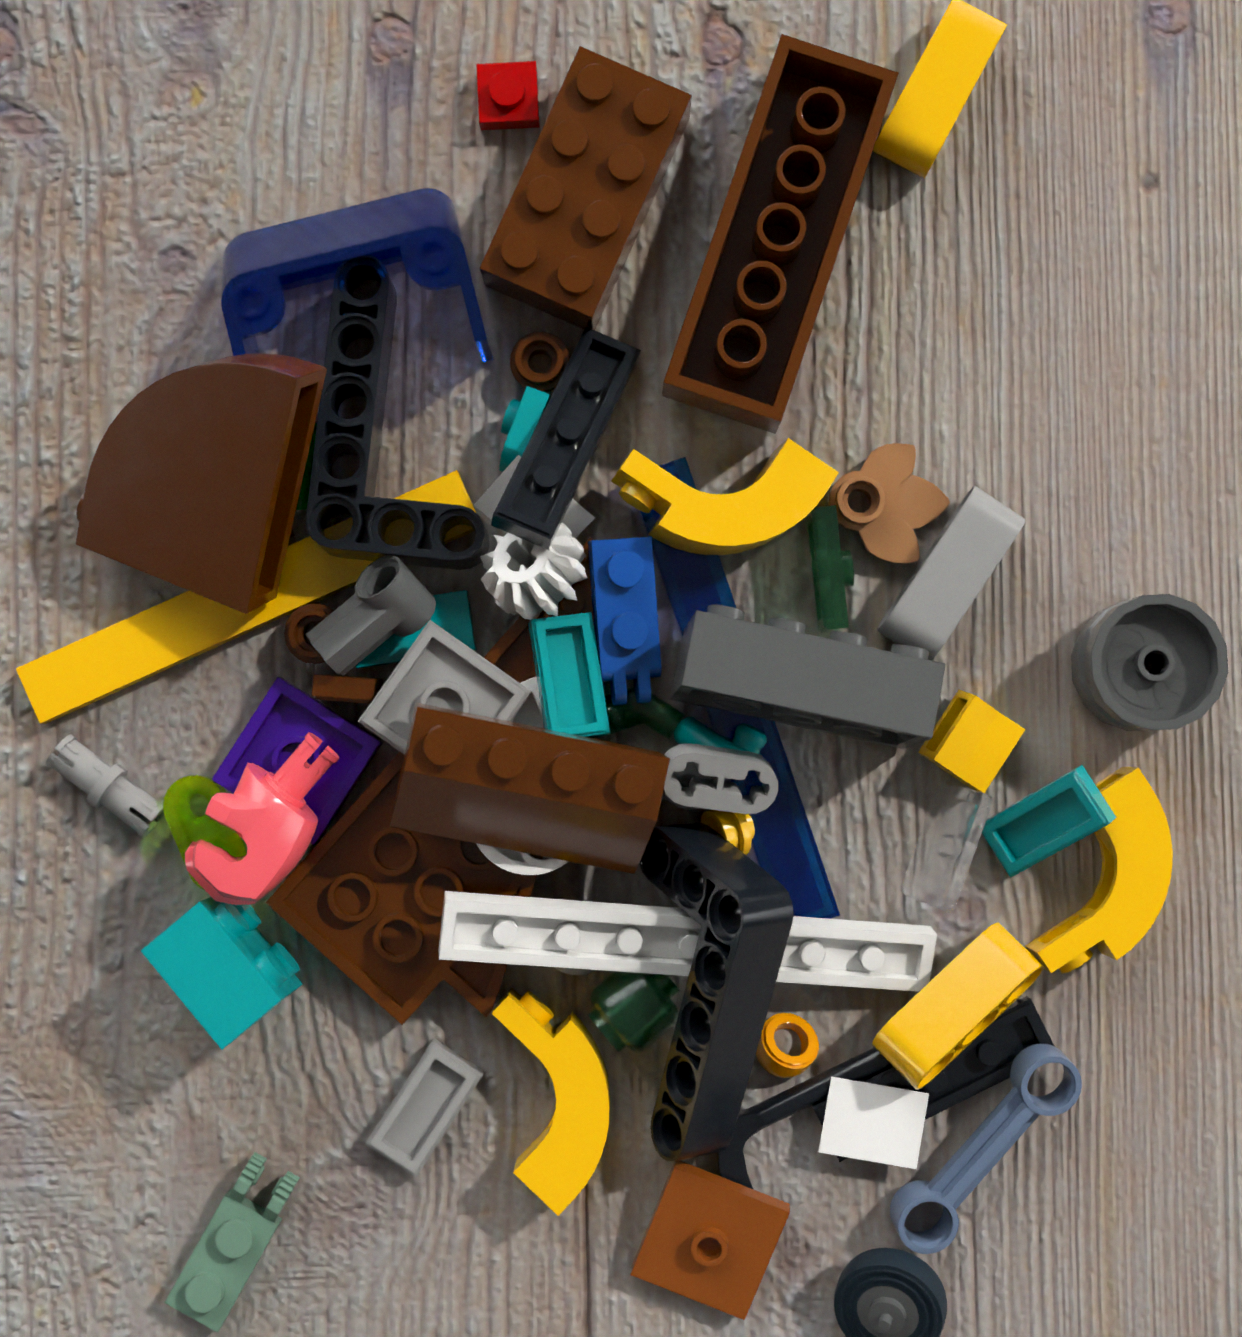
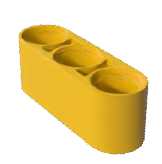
[872,0,1007,179]
[872,922,1044,1090]

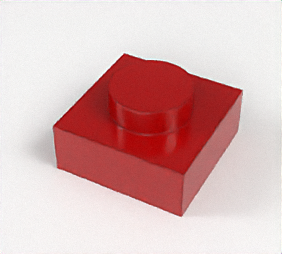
[476,61,540,131]

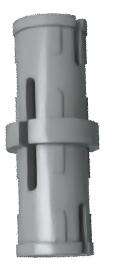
[46,734,168,838]

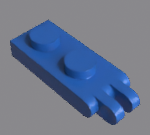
[588,536,662,705]

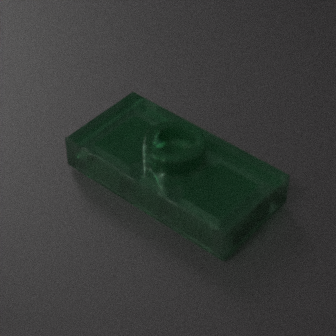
[806,505,854,633]

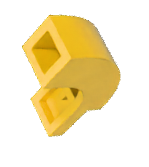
[611,438,839,555]
[1025,767,1173,974]
[491,988,610,1216]

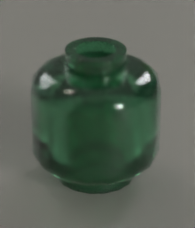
[588,971,680,1053]

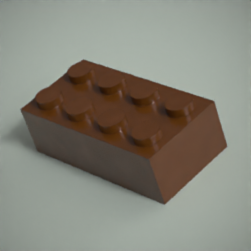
[480,46,692,330]

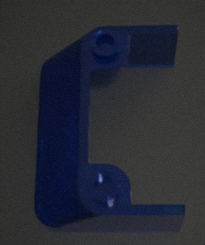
[221,188,494,363]

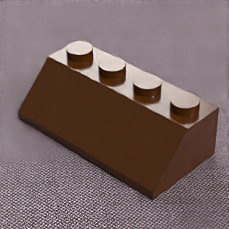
[390,702,670,874]

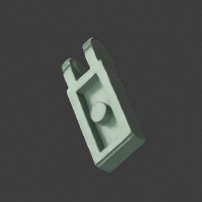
[164,1152,300,1333]

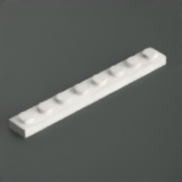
[438,891,937,992]

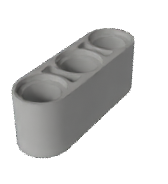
[877,486,1026,661]

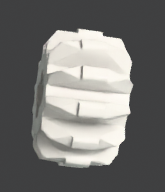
[480,522,588,620]

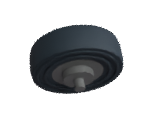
[834,1248,947,1337]

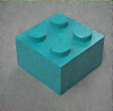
[141,897,303,1050]

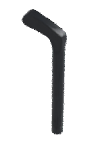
[717,1047,893,1189]

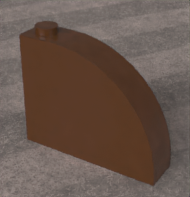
[76,354,327,614]

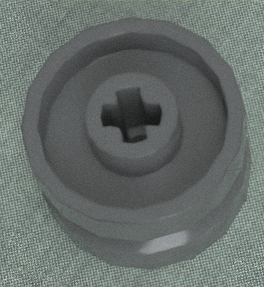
[1071,594,1228,731]

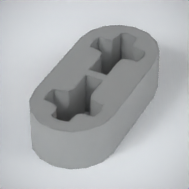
[664,743,778,814]

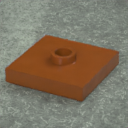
[630,1160,790,1320]

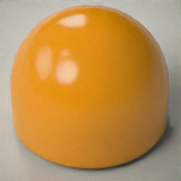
[756,1013,819,1078]

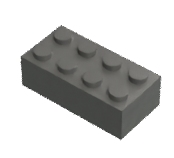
[669,605,946,749]

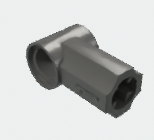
[306,555,436,676]

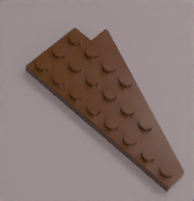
[266,537,594,1025]

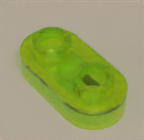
[163,775,247,890]

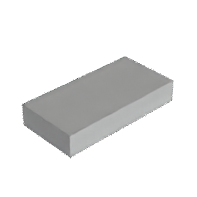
[365,1038,485,1178]

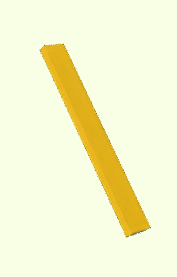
[16,470,477,724]

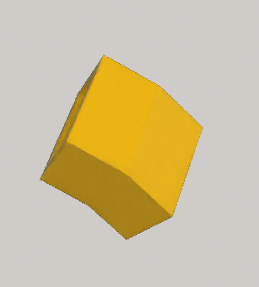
[918,690,1026,793]

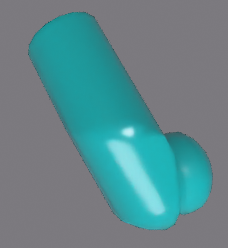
[674,717,767,756]

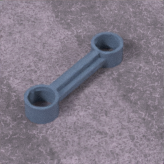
[890,1044,1082,1254]

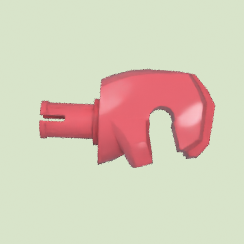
[185,732,340,905]

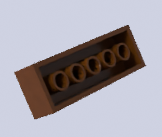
[662,34,899,434]

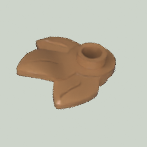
[829,443,950,564]

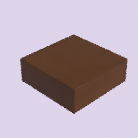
[312,674,383,704]

